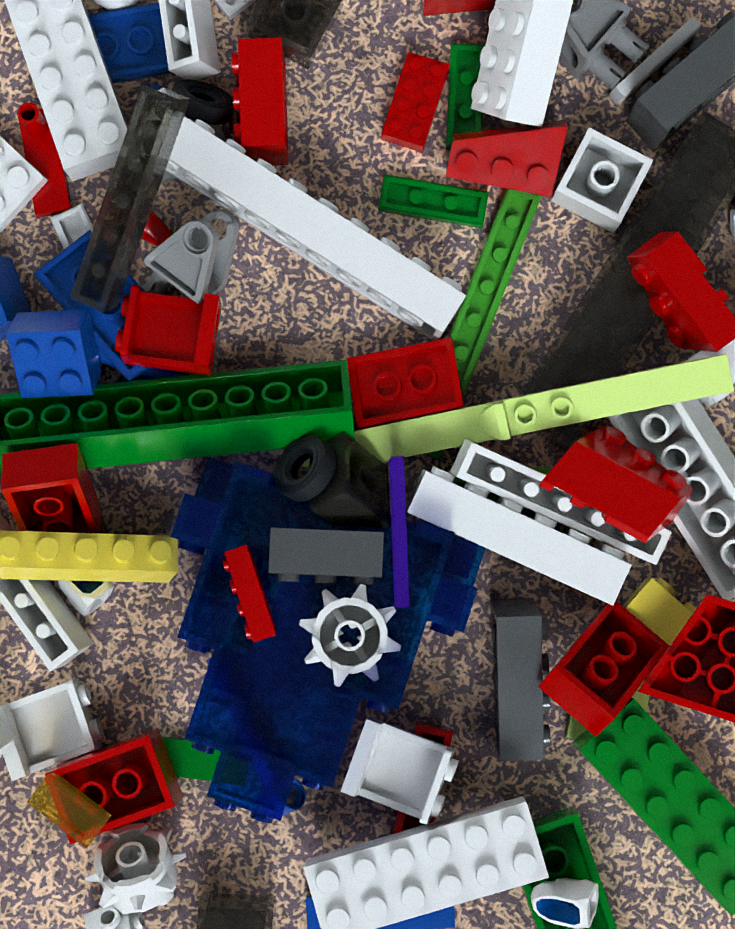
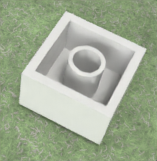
[551,127,653,233]

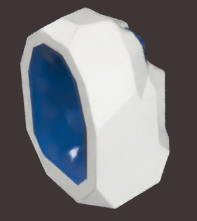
[58,580,114,616]
[531,878,599,929]

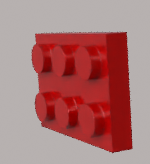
[346,337,465,429]

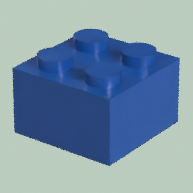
[6,309,102,398]

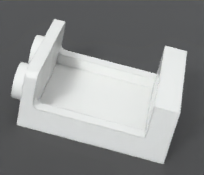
[0,678,104,781]
[340,717,459,825]

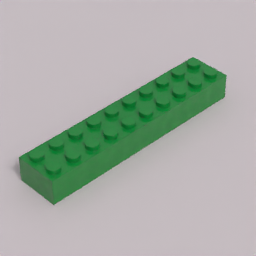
[0,360,355,477]

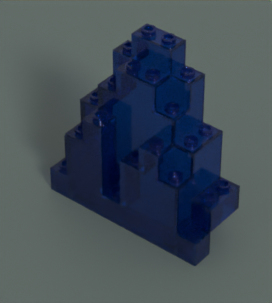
[170,457,485,823]

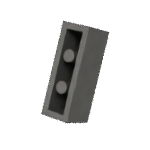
[269,528,384,585]

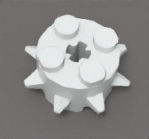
[299,584,401,687]
[85,823,187,915]

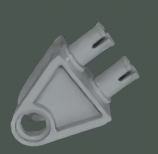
[560,0,650,90]
[143,209,239,304]

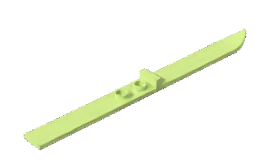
[302,353,734,470]

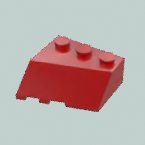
[539,425,694,543]
[637,594,735,723]

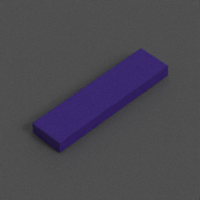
[389,456,410,608]

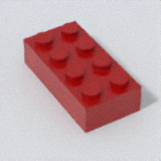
[381,52,450,153]
[222,544,278,643]

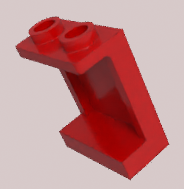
[115,285,222,376]

